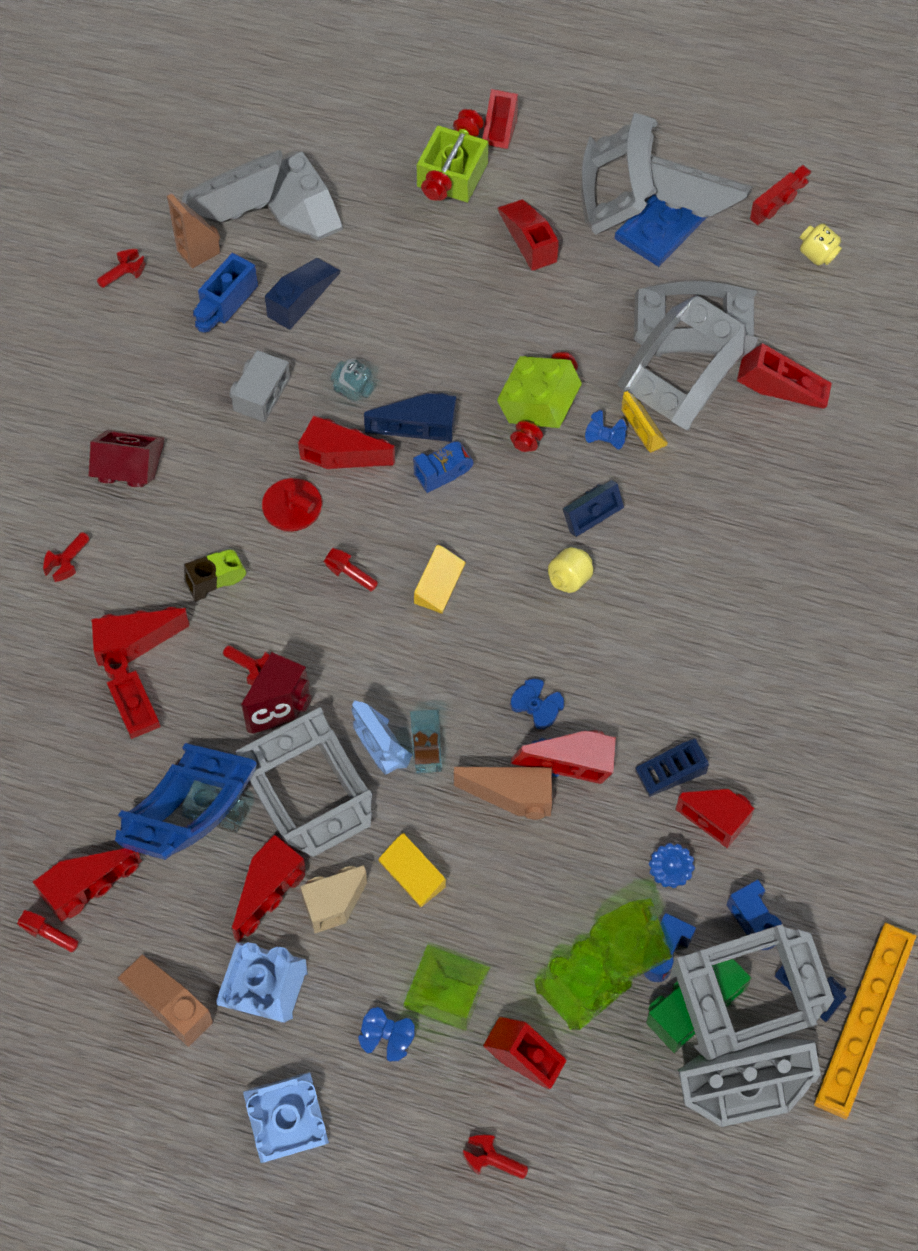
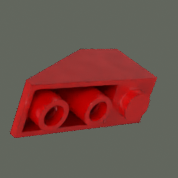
[498,199,559,271]
[298,416,395,469]
[92,607,189,666]
[232,835,306,942]
[33,848,142,922]

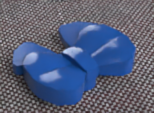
[510,678,564,730]
[358,1007,415,1062]

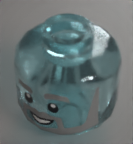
[330,358,376,402]

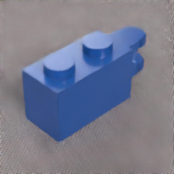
[193,252,258,333]

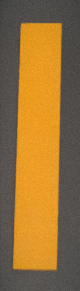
[814,922,916,1120]

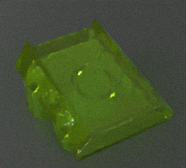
[590,898,672,987]
[534,937,632,1030]

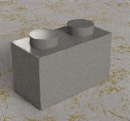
[229,350,290,422]

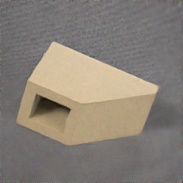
[300,865,367,934]

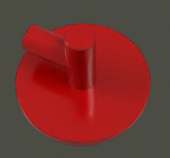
[262,478,322,531]

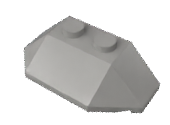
[182,150,283,222]
[267,151,343,240]
[651,154,753,217]
[678,1038,821,1127]

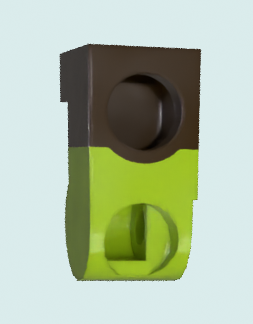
[184,550,246,602]

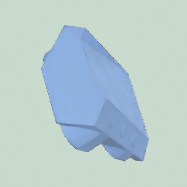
[351,700,413,775]
[216,942,308,1023]
[243,1072,329,1163]

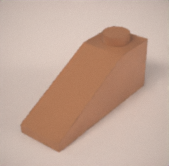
[167,193,221,269]
[454,767,552,820]
[118,954,213,1047]

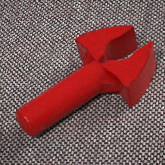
[97,249,146,288]
[43,532,90,582]
[323,548,378,591]
[223,645,269,685]
[17,910,79,952]
[463,1135,528,1179]

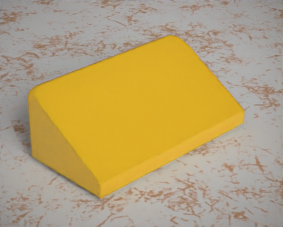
[621,391,668,453]
[414,545,466,614]
[378,833,446,908]

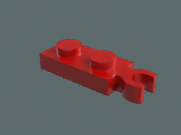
[750,165,811,225]
[104,655,161,739]

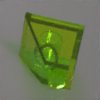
[403,945,490,1031]

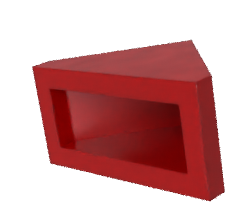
[482,89,518,149]

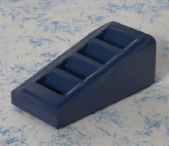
[635,738,709,797]

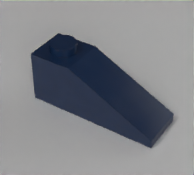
[265,258,340,330]
[364,393,456,442]

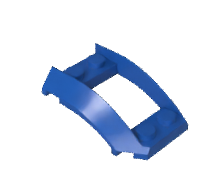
[115,743,257,860]

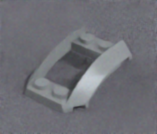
[581,113,658,235]
[634,280,758,357]
[617,295,746,431]
[235,707,372,858]
[671,924,834,1060]

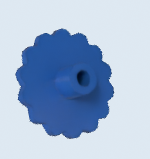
[649,843,695,888]

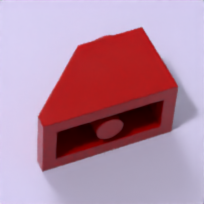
[675,789,755,849]
[483,1017,567,1090]

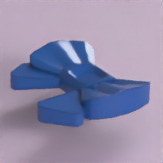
[585,410,628,450]

